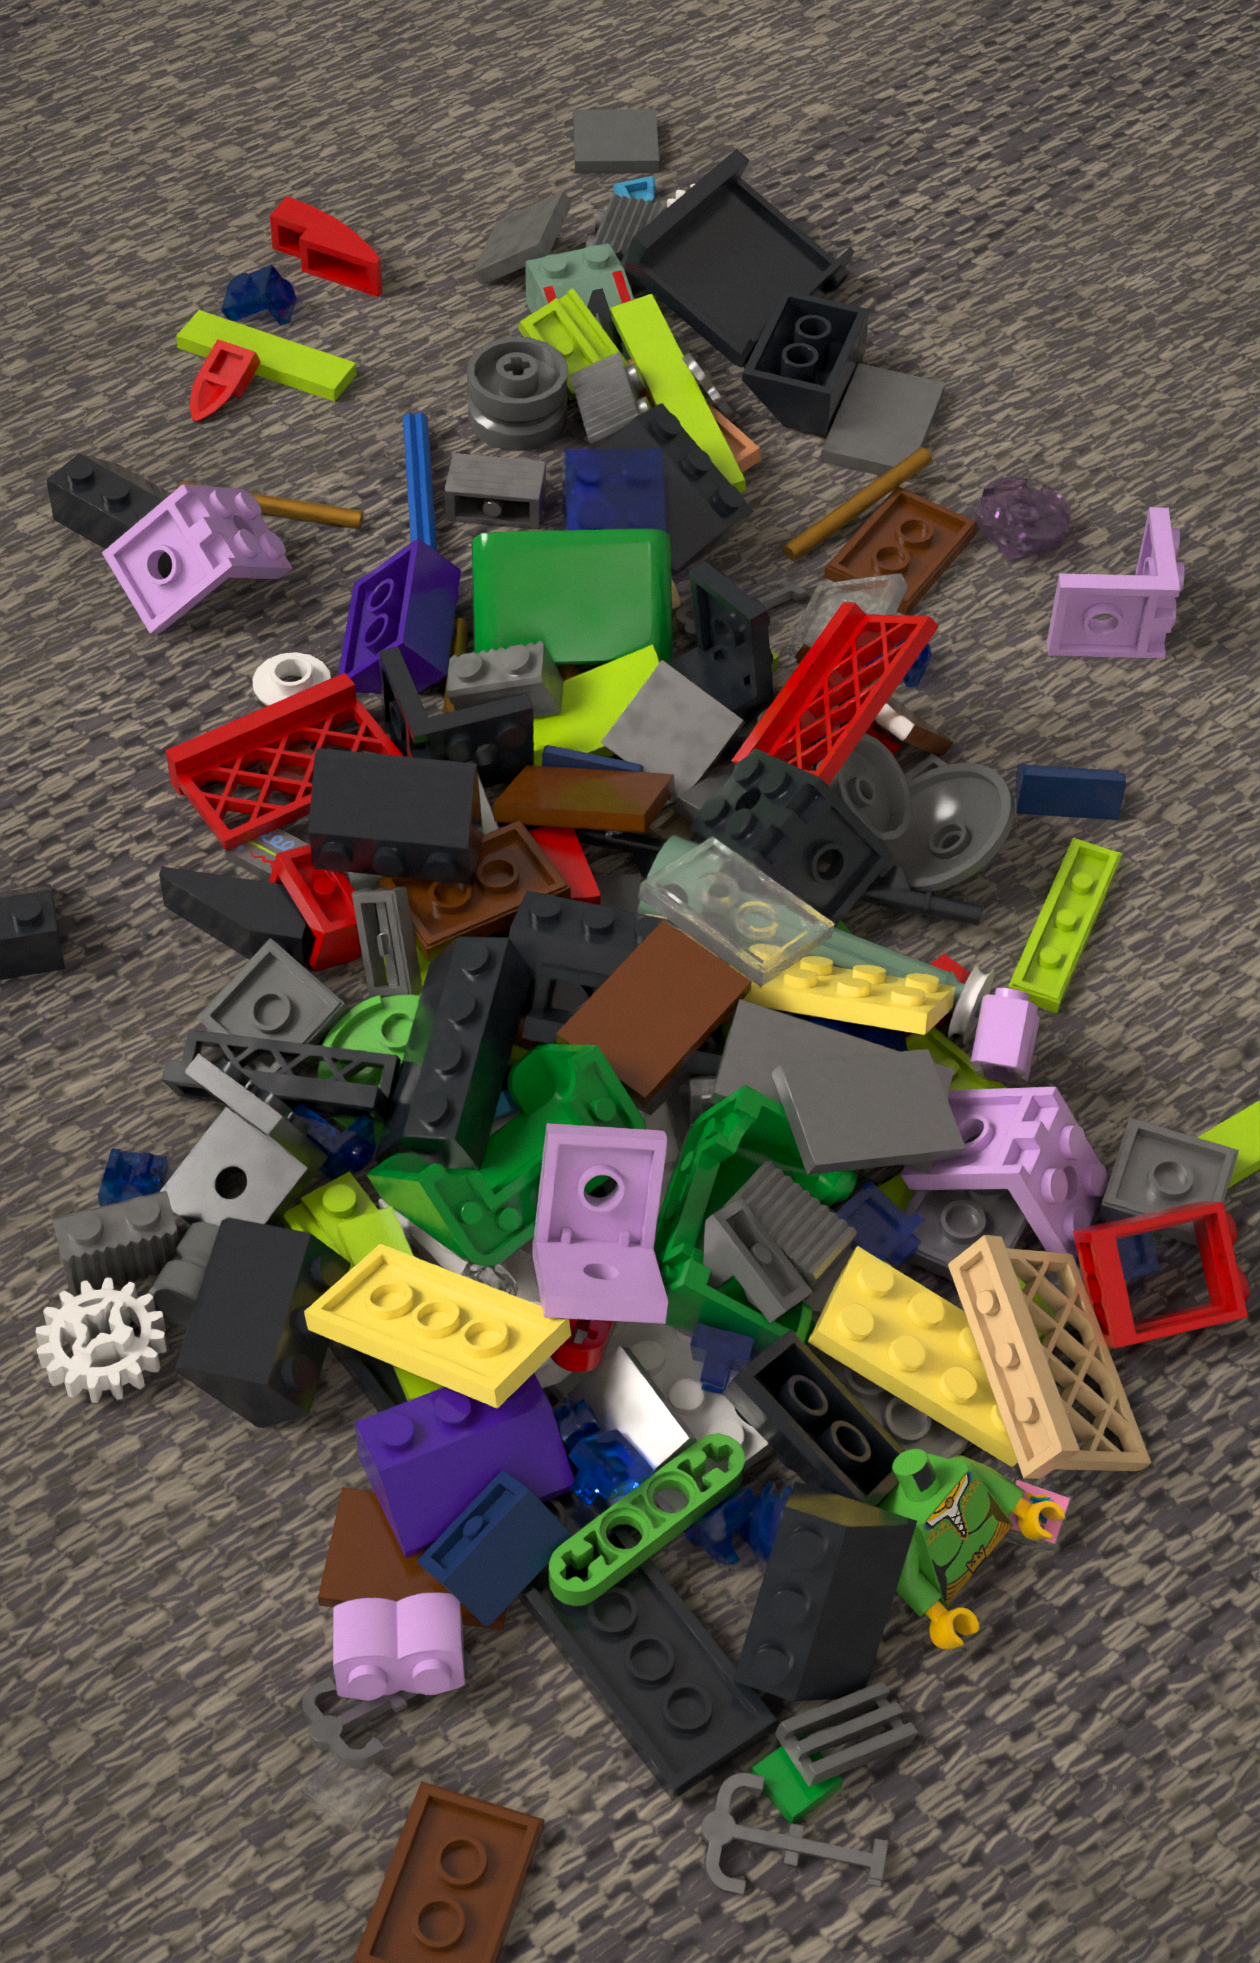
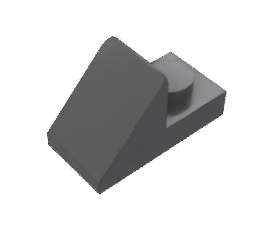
[703,1197,812,1323]

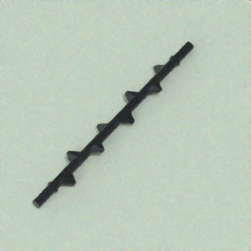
[490,803,984,926]

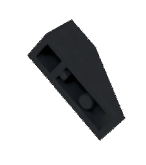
[159,866,315,969]

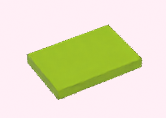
[534,644,660,766]

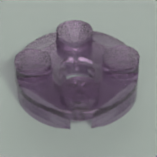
[974,477,1071,558]

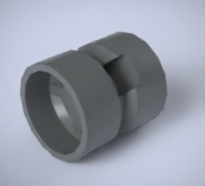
[149,1222,219,1329]

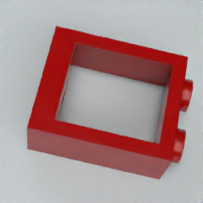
[1073,1201,1249,1348]

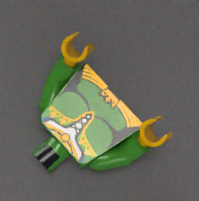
[878,1449,1065,1650]

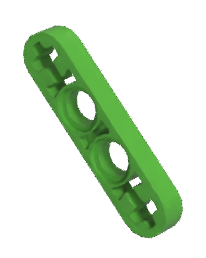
[549,1433,745,1606]

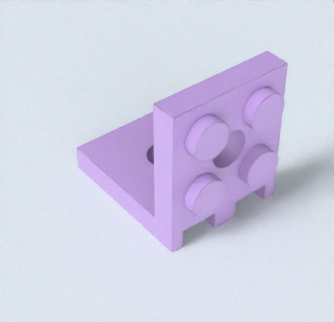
[102,484,293,634]
[1047,507,1184,658]
[900,1087,1109,1260]
[532,1123,668,1324]

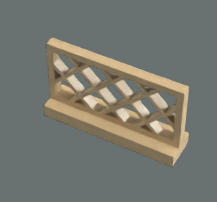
[948,1235,1151,1479]

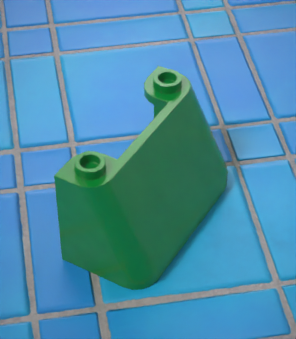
[471,529,673,665]
[366,1043,646,1266]
[654,1084,857,1352]

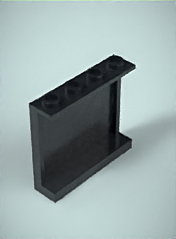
[620,149,855,368]

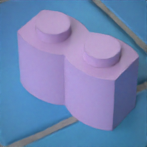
[970,988,1040,1086]
[333,1593,465,1701]

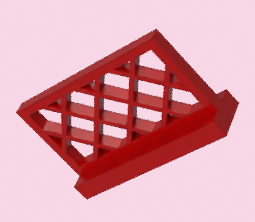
[731,602,939,786]
[165,673,403,851]

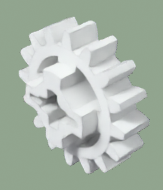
[36,1278,167,1403]

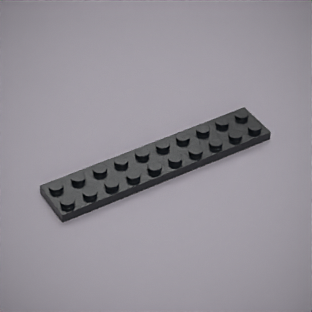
[328,1339,777,1801]

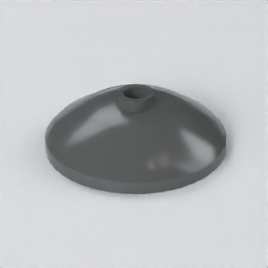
[879,763,1015,892]

